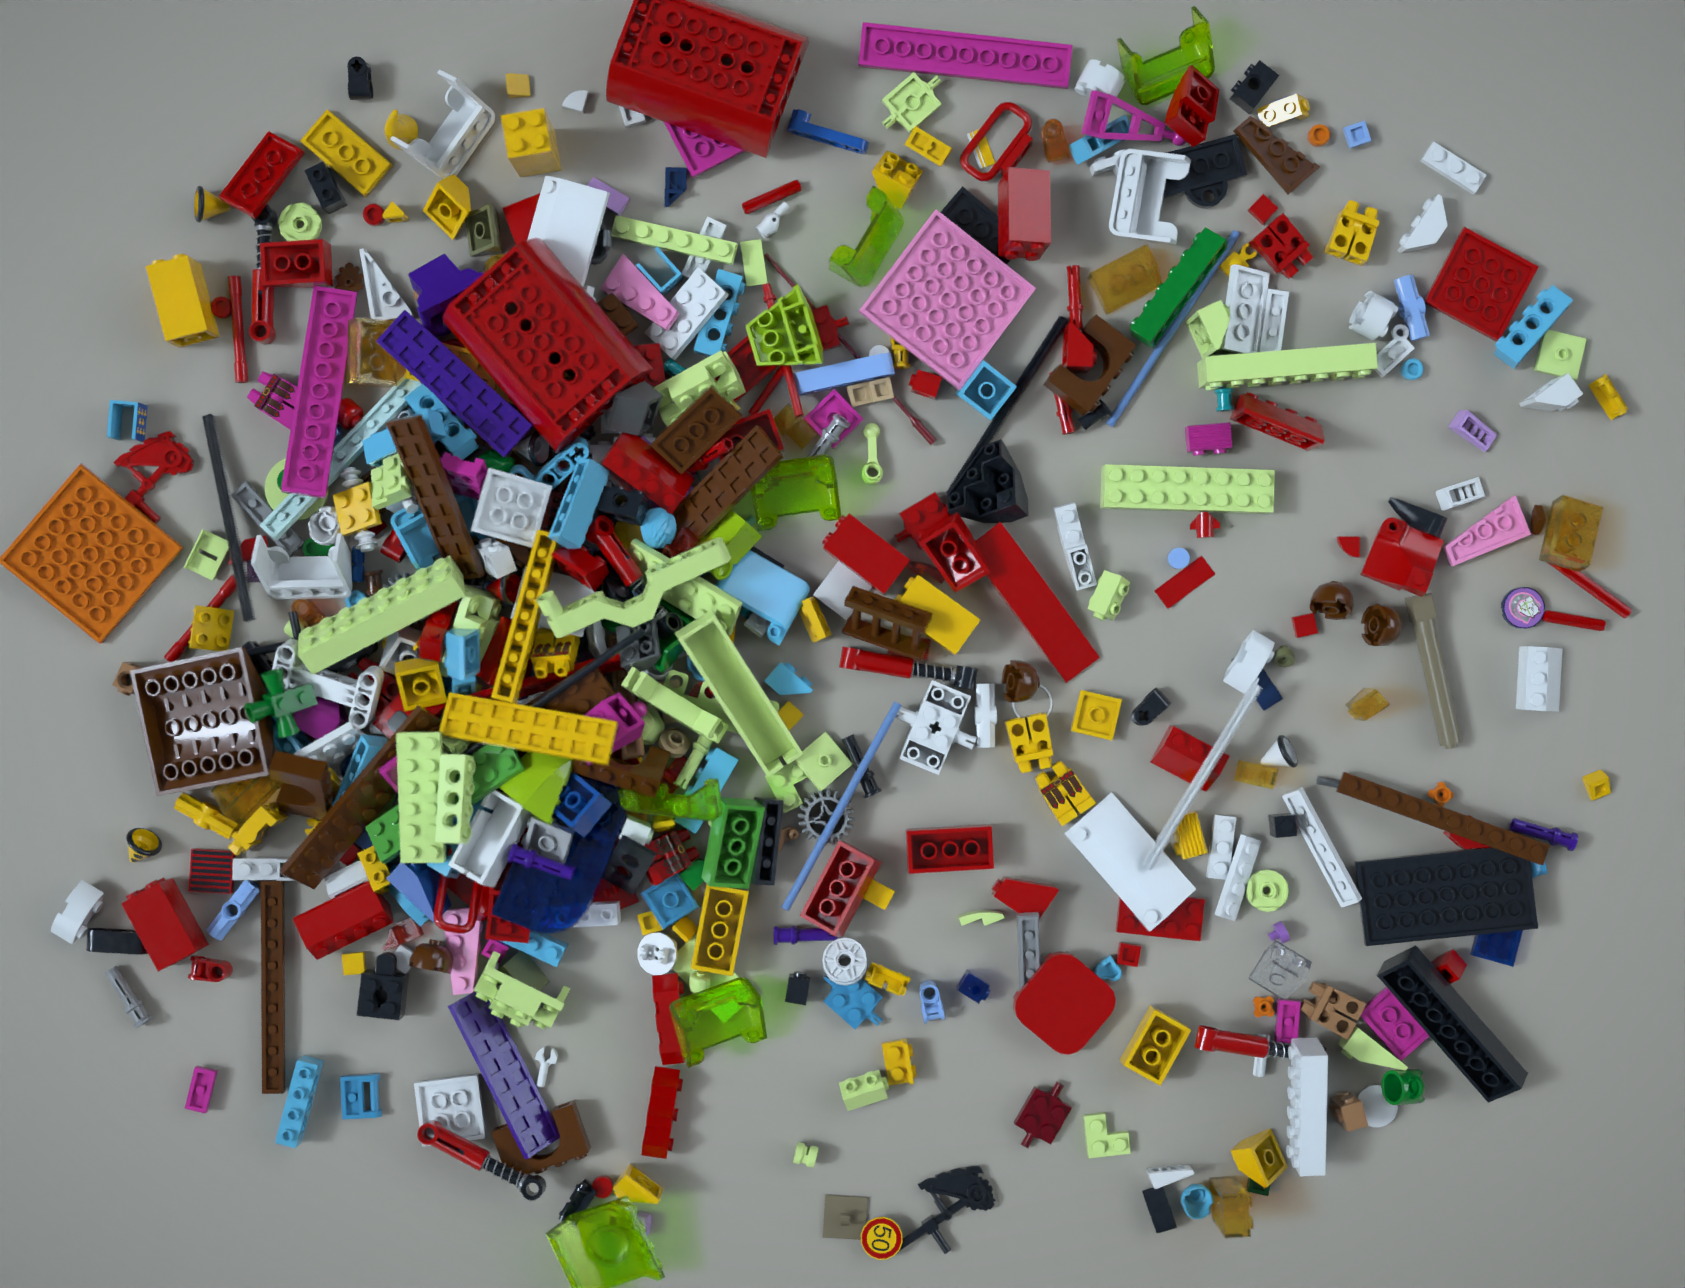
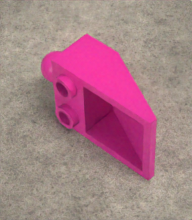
[584,692,647,766]

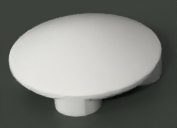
[1358,1084,1398,1127]

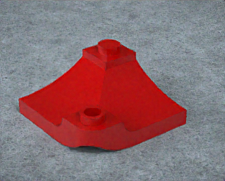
[1360,517,1444,597]

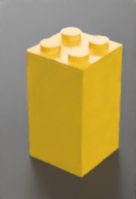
[501,108,562,177]
[145,254,220,348]
[894,575,980,655]

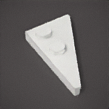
[359,248,414,324]

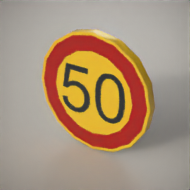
[861,1217,903,1260]

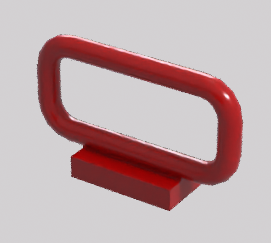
[960,102,1032,181]
[434,853,490,934]

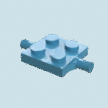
[823,976,883,1029]

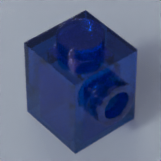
[956,969,991,1004]

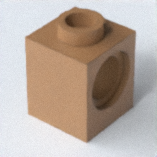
[112,662,143,696]

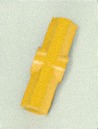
[174,792,240,840]

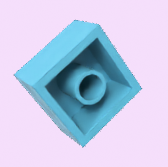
[955,360,1017,420]

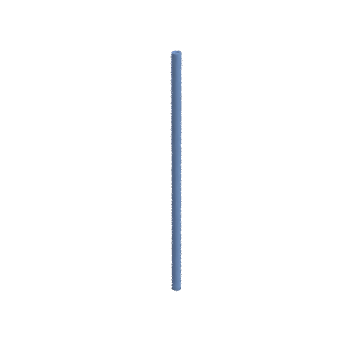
[1106,230,1240,427]
[782,701,902,911]

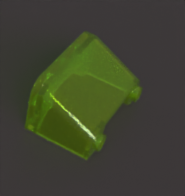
[829,186,904,287]
[751,455,841,531]
[618,778,723,822]
[669,977,767,1068]

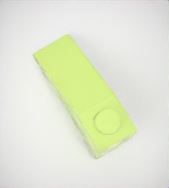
[1337,1026,1408,1071]

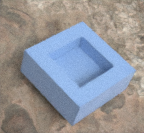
[1343,121,1371,149]

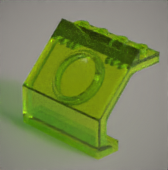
[545,1196,665,1288]

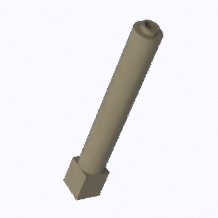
[1404,593,1462,749]

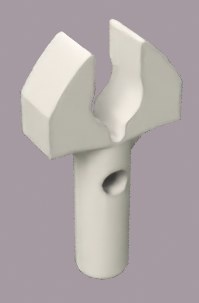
[535,1046,558,1087]

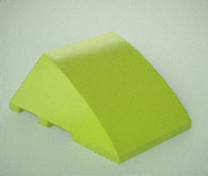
[745,284,823,366]
[499,752,575,825]

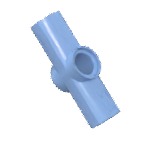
[1394,275,1430,341]
[206,880,261,941]

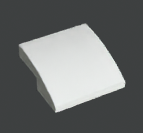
[813,561,872,621]

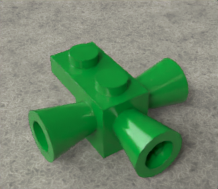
[245,669,318,737]

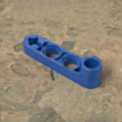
[787,109,869,154]

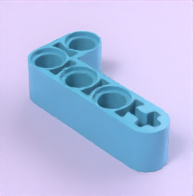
[509,437,590,491]

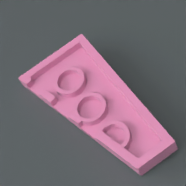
[600,254,679,331]
[1443,495,1531,566]
[443,907,483,995]

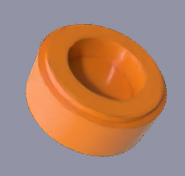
[1307,124,1330,147]

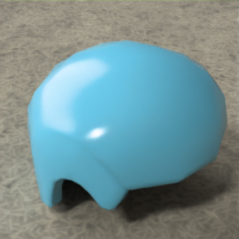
[1181,1184,1214,1219]

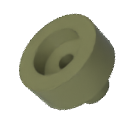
[1273,645,1295,667]

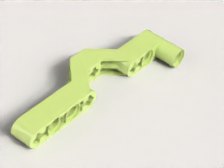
[536,538,731,638]

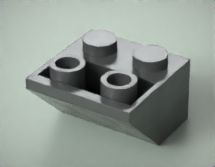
[606,381,663,435]
[616,616,661,672]

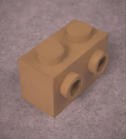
[1329,1091,1368,1132]

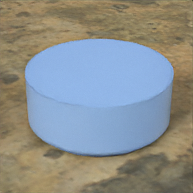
[1167,548,1190,569]

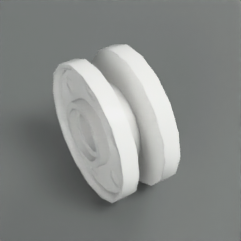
[822,938,868,986]

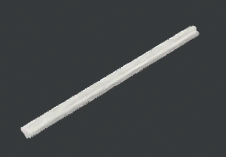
[1142,682,1263,870]

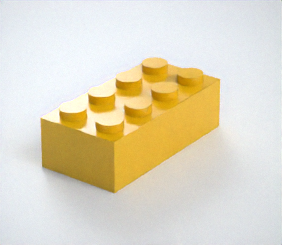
[690,883,749,976]

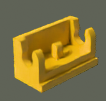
[904,126,953,167]

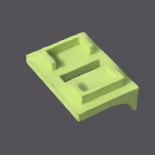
[183,529,229,581]

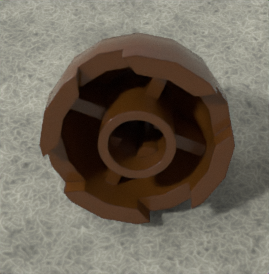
[1309,581,1354,620]
[1361,604,1402,646]
[1002,660,1040,703]
[408,939,453,974]

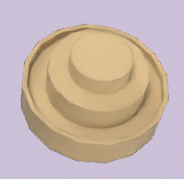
[658,728,690,758]

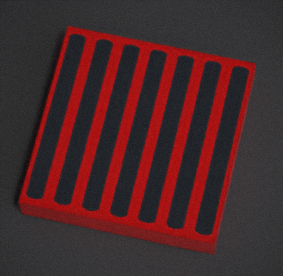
[188,848,236,894]

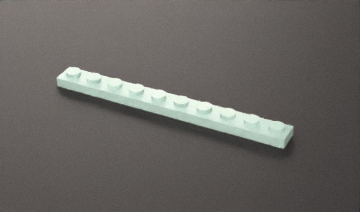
[259,375,421,541]

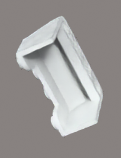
[1109,149,1191,246]

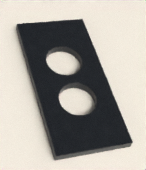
[600,834,657,895]

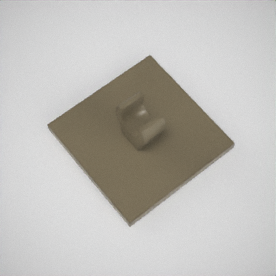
[823,1194,867,1240]

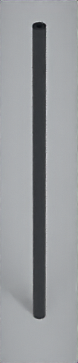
[459,627,646,756]

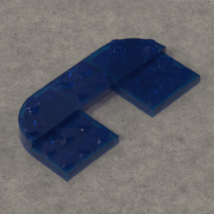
[491,768,627,934]

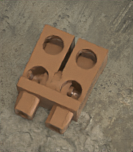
[1300,981,1366,1040]

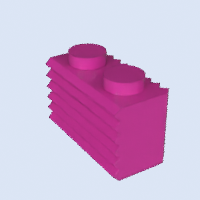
[1185,422,1232,456]

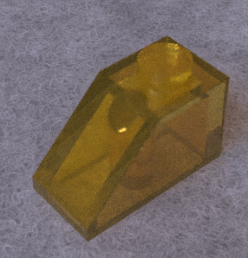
[1346,688,1390,721]

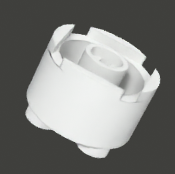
[1074,59,1125,105]
[1349,291,1398,340]

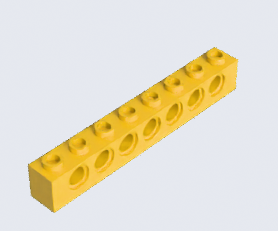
[491,529,560,704]

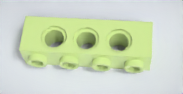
[435,754,476,844]

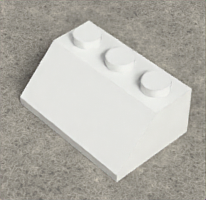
[1516,646,1562,712]

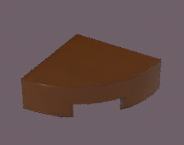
[1531,505,1546,535]

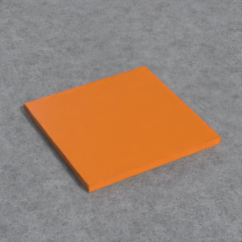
[0,464,184,644]

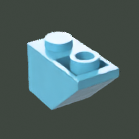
[764,662,813,695]

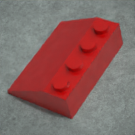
[1230,392,1325,451]

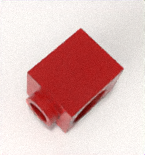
[909,369,942,400]

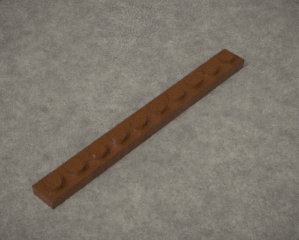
[1336,772,1550,865]
[261,880,286,1094]

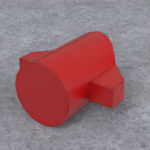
[1190,512,1220,538]

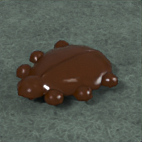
[335,262,364,292]

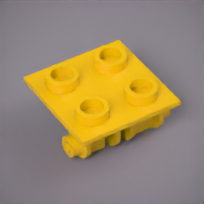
[188,605,234,651]

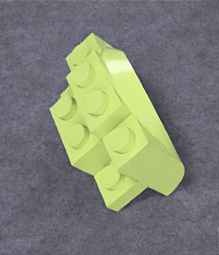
[654,350,746,427]
[432,585,502,677]
[473,951,570,1030]

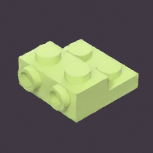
[371,453,412,510]

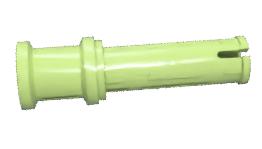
[674,735,713,790]

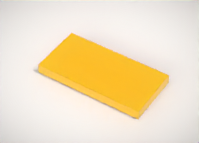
[300,109,393,197]

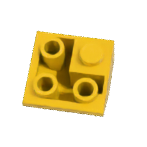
[872,150,923,209]

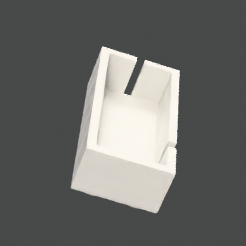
[448,790,533,888]

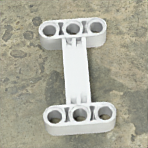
[267,639,384,729]

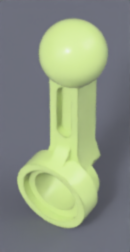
[861,423,883,485]

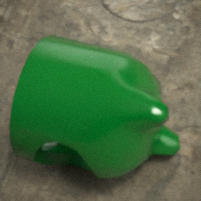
[1381,1069,1425,1105]

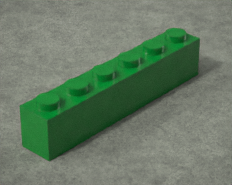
[1130,227,1228,349]

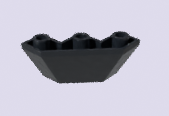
[947,439,1029,523]

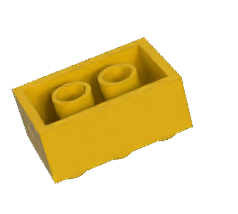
[1120,1005,1191,1086]

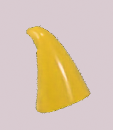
[384,109,419,150]

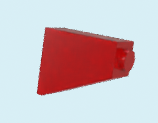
[991,876,1059,919]

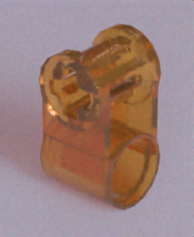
[1041,119,1070,163]
[291,599,327,629]

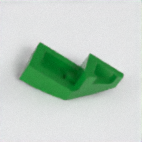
[679,859,705,891]

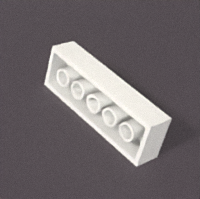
[1286,1038,1328,1176]

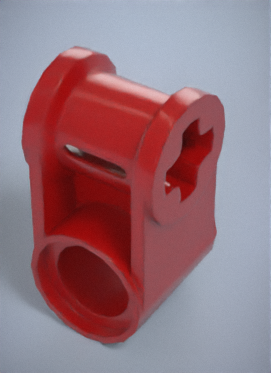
[188,956,233,982]

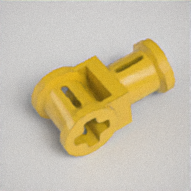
[891,338,911,369]

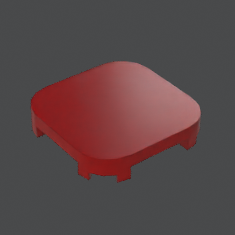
[1013,951,1116,1055]

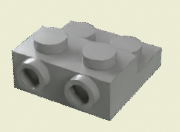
[521,815,575,864]

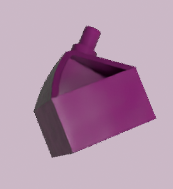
[293,696,349,739]

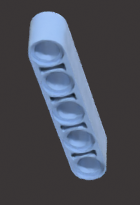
[793,353,895,396]

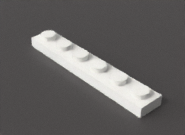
[1282,787,1362,908]

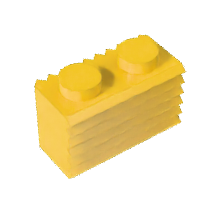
[1169,810,1208,859]

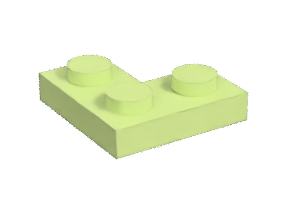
[765,761,807,813]
[1083,1112,1131,1158]

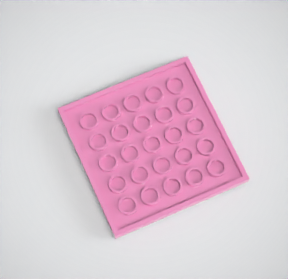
[858,209,1036,390]

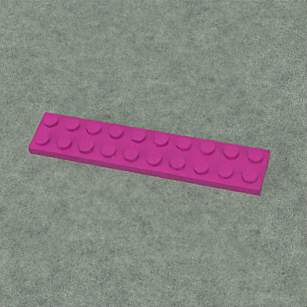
[858,22,1073,89]
[281,285,358,499]

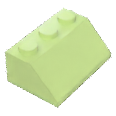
[1186,300,1230,358]

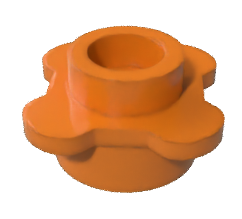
[1428,782,1454,807]
[1253,996,1275,1018]

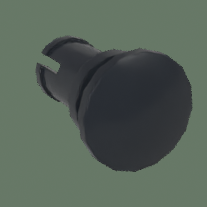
[1078,399,1112,430]

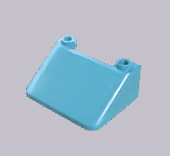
[391,491,497,570]
[715,550,810,645]

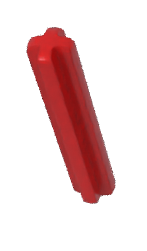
[742,180,802,214]
[1542,610,1606,631]

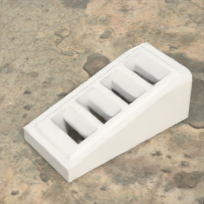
[1436,477,1485,511]
[1146,1165,1194,1189]

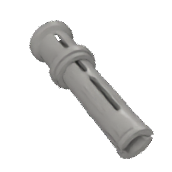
[800,413,850,473]
[105,966,153,1029]

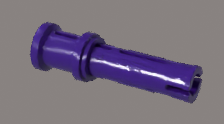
[1510,818,1578,851]
[507,843,575,881]
[773,926,838,945]

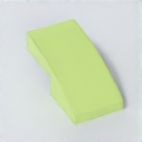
[740,239,767,286]
[957,910,1004,926]

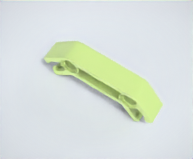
[621,667,729,744]

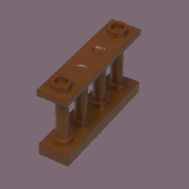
[842,586,933,661]

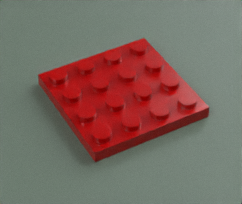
[1424,227,1539,342]

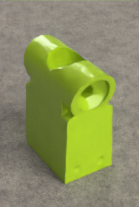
[692,509,762,580]

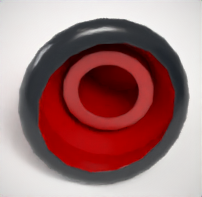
[486,571,521,606]

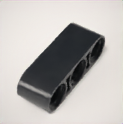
[86,928,148,955]

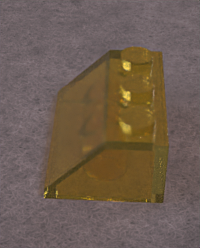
[1087,244,1162,315]
[212,775,283,825]

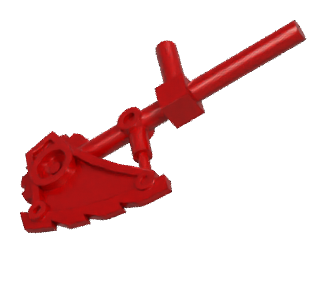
[113,431,194,524]

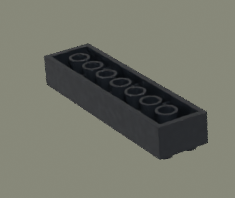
[1377,945,1528,1103]

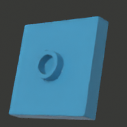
[641,872,699,930]

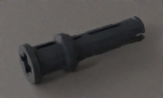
[841,734,882,798]

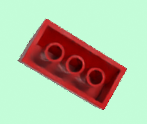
[601,433,695,514]
[293,881,394,960]

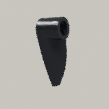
[1388,497,1447,538]

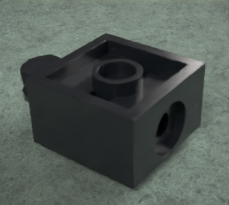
[357,952,409,1020]

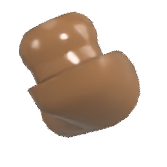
[778,826,799,852]

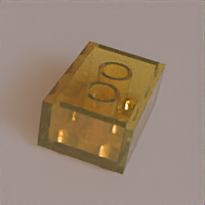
[347,317,398,388]
[1539,495,1603,572]
[1209,1176,1254,1238]

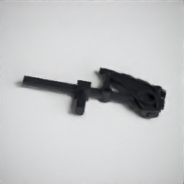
[246,611,378,674]
[897,1166,995,1254]

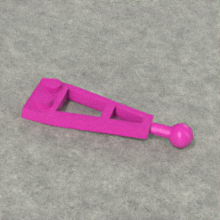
[1081,91,1186,146]

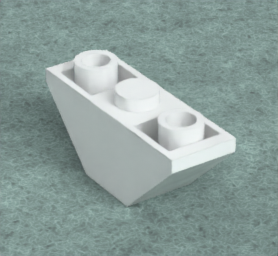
[1397,194,1448,253]

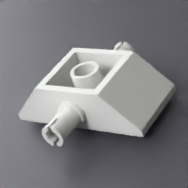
[895,680,977,775]

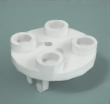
[638,933,678,975]

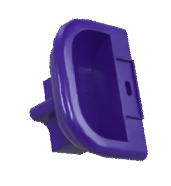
[408,253,484,337]

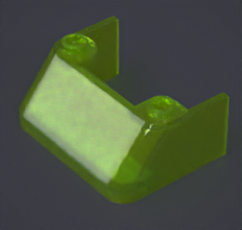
[1117,6,1215,105]

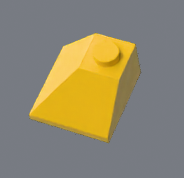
[422,174,471,240]
[395,658,447,711]
[1230,1129,1288,1188]
[613,1164,663,1204]

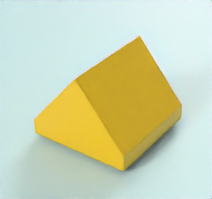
[382,201,408,223]

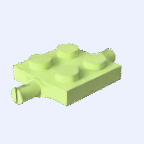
[882,72,942,133]

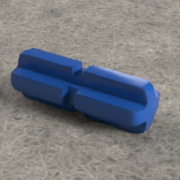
[352,546,365,582]

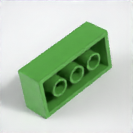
[701,797,765,889]

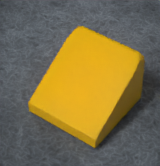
[506,73,531,98]
[1582,770,1611,801]
[672,916,698,942]

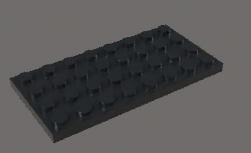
[1354,847,1538,946]

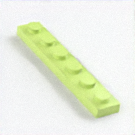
[611,215,738,265]

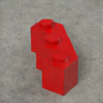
[652,973,691,1065]
[641,1066,683,1159]

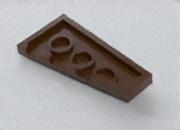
[1233,116,1320,194]

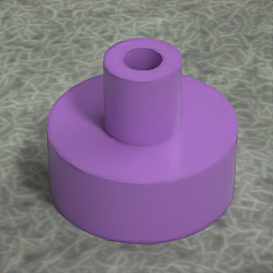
[1268,921,1290,944]

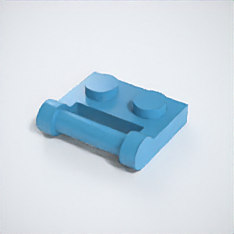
[340,1073,382,1120]

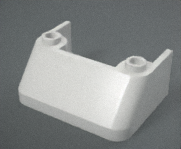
[390,70,495,179]
[251,533,353,599]

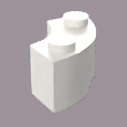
[1223,630,1275,694]
[51,880,104,944]

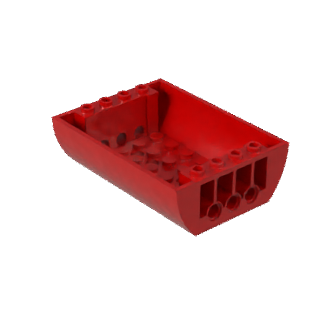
[606,0,809,158]
[443,238,654,454]

